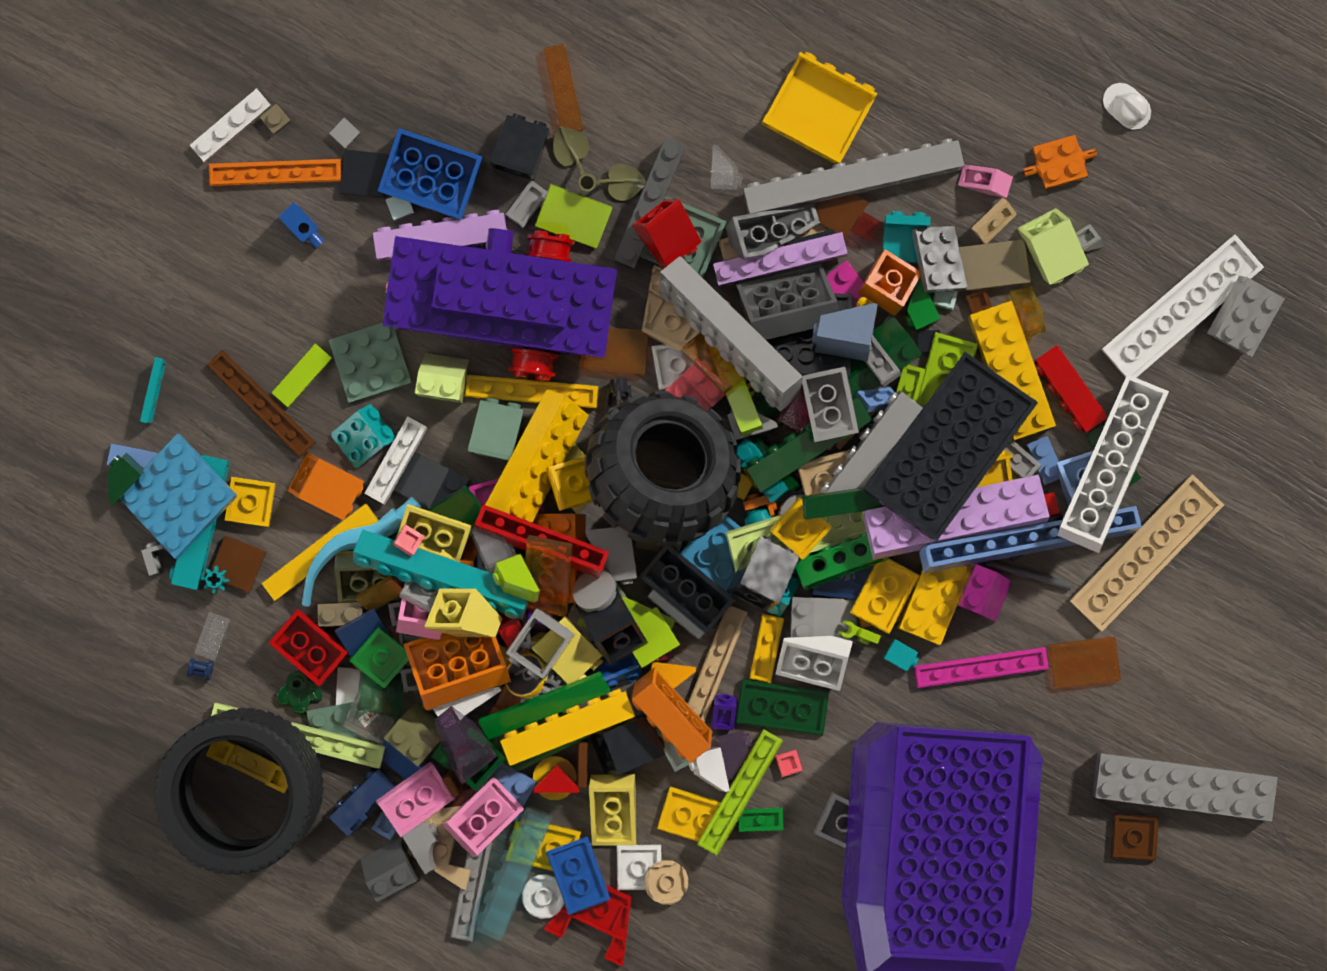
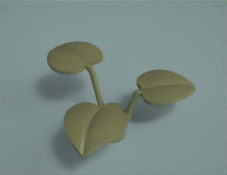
[553,126,646,201]

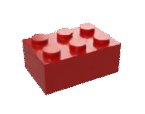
[269,609,349,686]

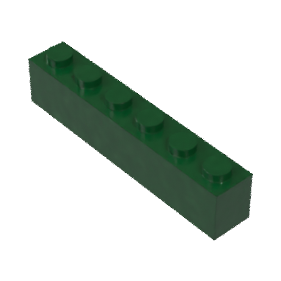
[743,397,872,492]

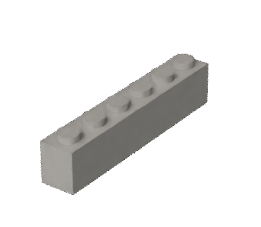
[819,390,923,515]

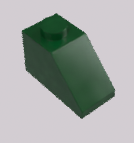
[107,452,144,506]

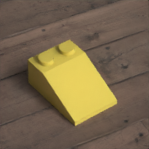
[589,774,636,846]

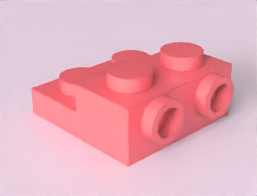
[665,360,726,411]

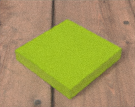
[633,607,680,668]

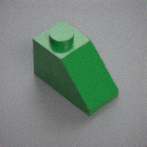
[904,279,940,332]

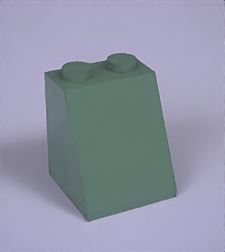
[468,397,524,461]

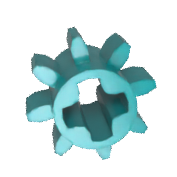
[201,566,230,593]

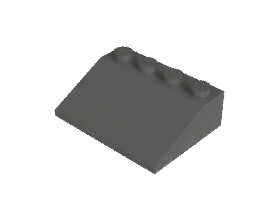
[735,262,838,340]

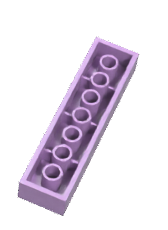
[863,475,1049,560]

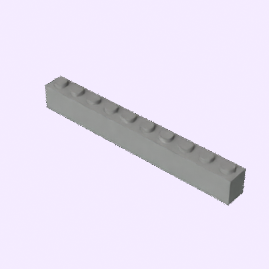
[743,139,965,214]

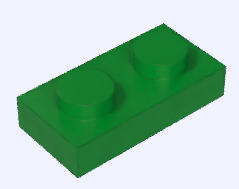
[738,807,783,832]

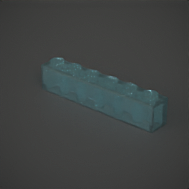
[475,806,554,941]

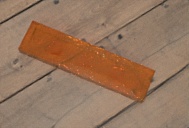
[543,43,584,131]

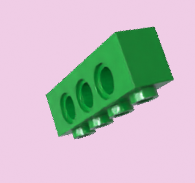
[795,532,888,591]

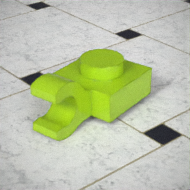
[838,620,881,645]

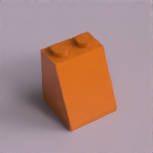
[287,452,364,520]

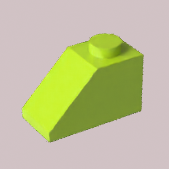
[493,554,540,603]

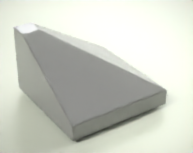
[1076,224,1103,252]

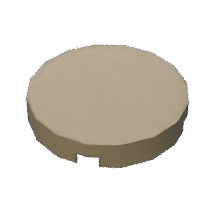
[644,860,688,905]

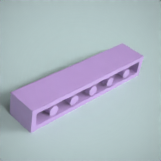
[373,210,507,261]
[713,232,848,287]

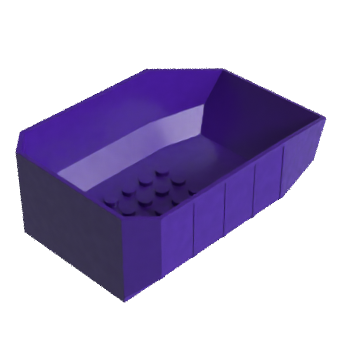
[842,722,1043,971]

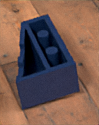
[329,768,397,836]

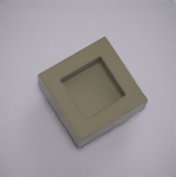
[260,103,291,135]

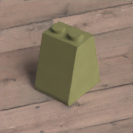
[384,702,450,766]

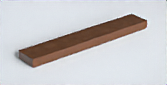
[207,350,316,458]

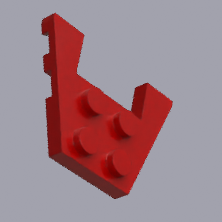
[544,884,631,966]

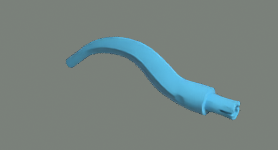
[302,497,421,606]

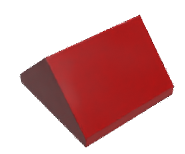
[534,763,580,793]

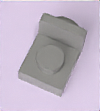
[141,541,165,576]

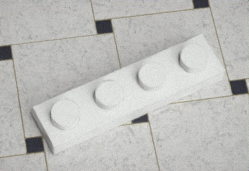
[190,88,272,163]
[365,416,428,505]

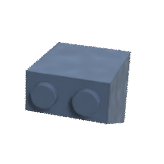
[812,303,878,361]

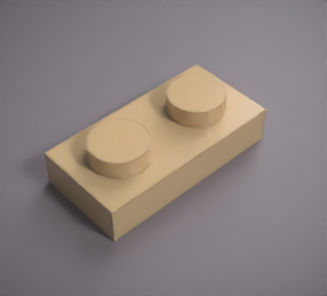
[971,198,1017,244]

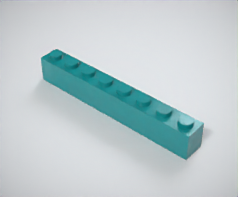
[353,530,529,620]

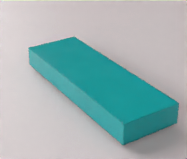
[140,357,167,424]

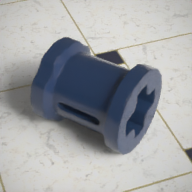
[187,658,214,681]

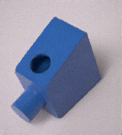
[278,202,325,249]

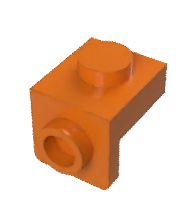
[743,493,778,517]

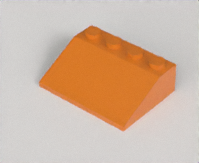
[404,633,511,710]

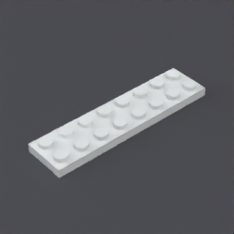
[1101,234,1264,378]

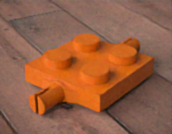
[1023,135,1097,190]

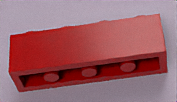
[1033,345,1108,433]

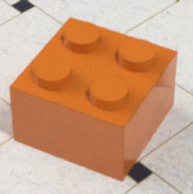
[858,249,921,316]

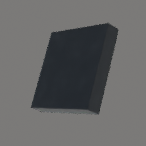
[340,149,389,198]

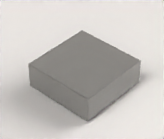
[329,118,361,149]

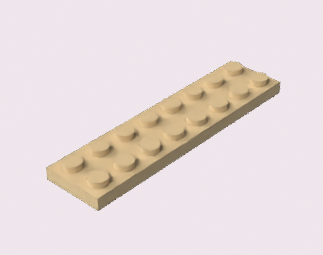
[1069,474,1224,632]

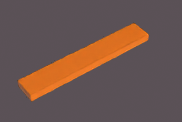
[209,159,342,187]

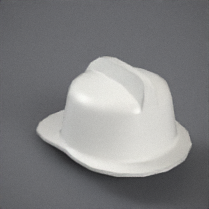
[1103,83,1151,130]

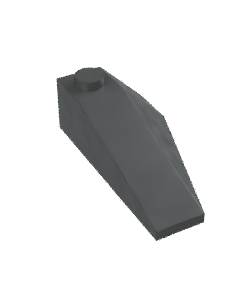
[725,202,820,259]

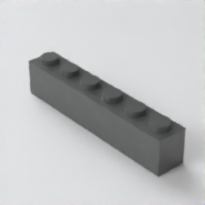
[614,138,686,271]

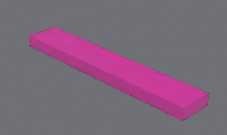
[914,647,1049,688]

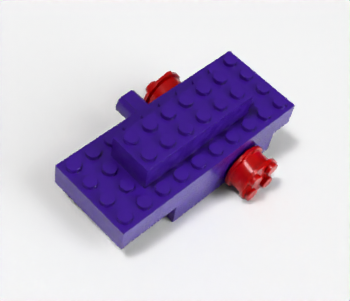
[382,228,617,382]

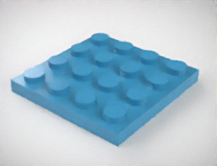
[120,434,238,559]

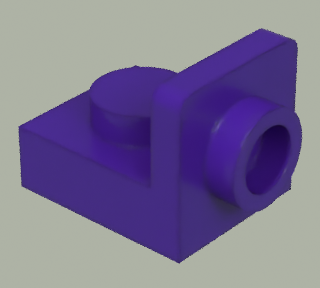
[712,694,737,731]

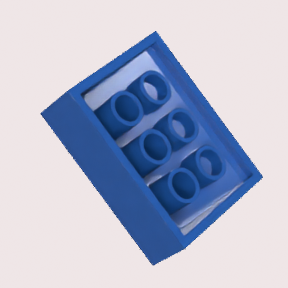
[378,128,484,220]

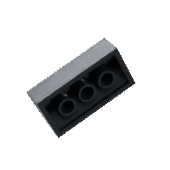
[639,546,736,633]

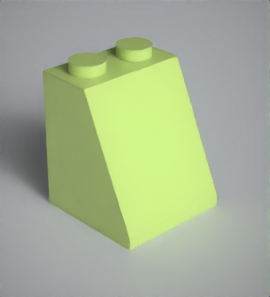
[1017,208,1089,285]
[415,353,469,403]

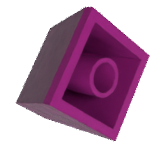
[957,564,1012,622]

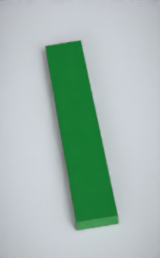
[479,672,610,740]

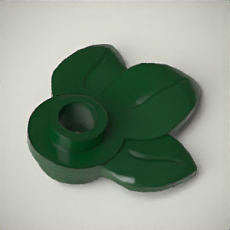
[278,671,322,715]

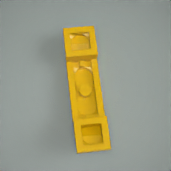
[206,740,288,794]

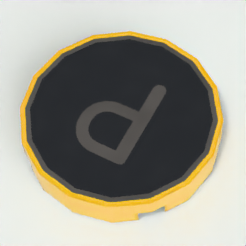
[506,653,548,699]

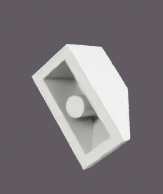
[688,747,730,792]

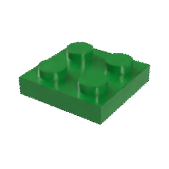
[350,626,409,688]

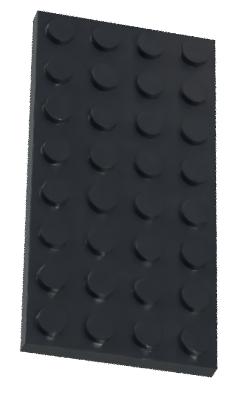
[863,352,1038,542]

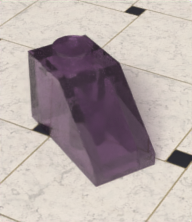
[717,730,752,780]

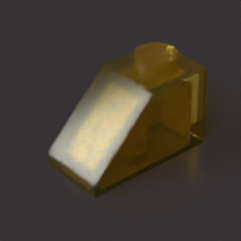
[1010,285,1046,337]

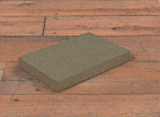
[959,239,1031,292]

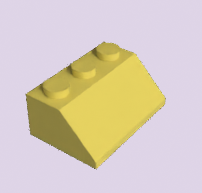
[396,504,471,562]

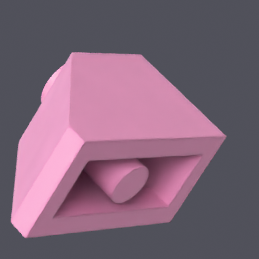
[958,164,1013,198]

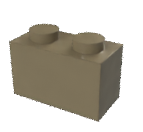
[317,602,365,627]

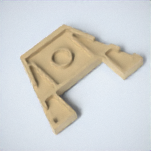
[642,265,730,352]
[407,806,472,890]

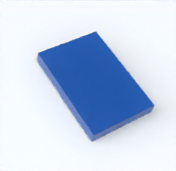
[546,836,611,915]

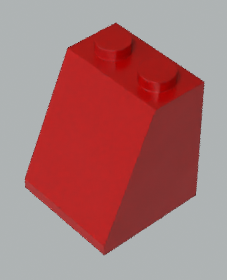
[631,199,702,268]

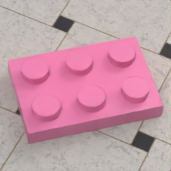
[376,762,455,837]

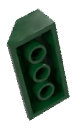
[848,316,922,397]

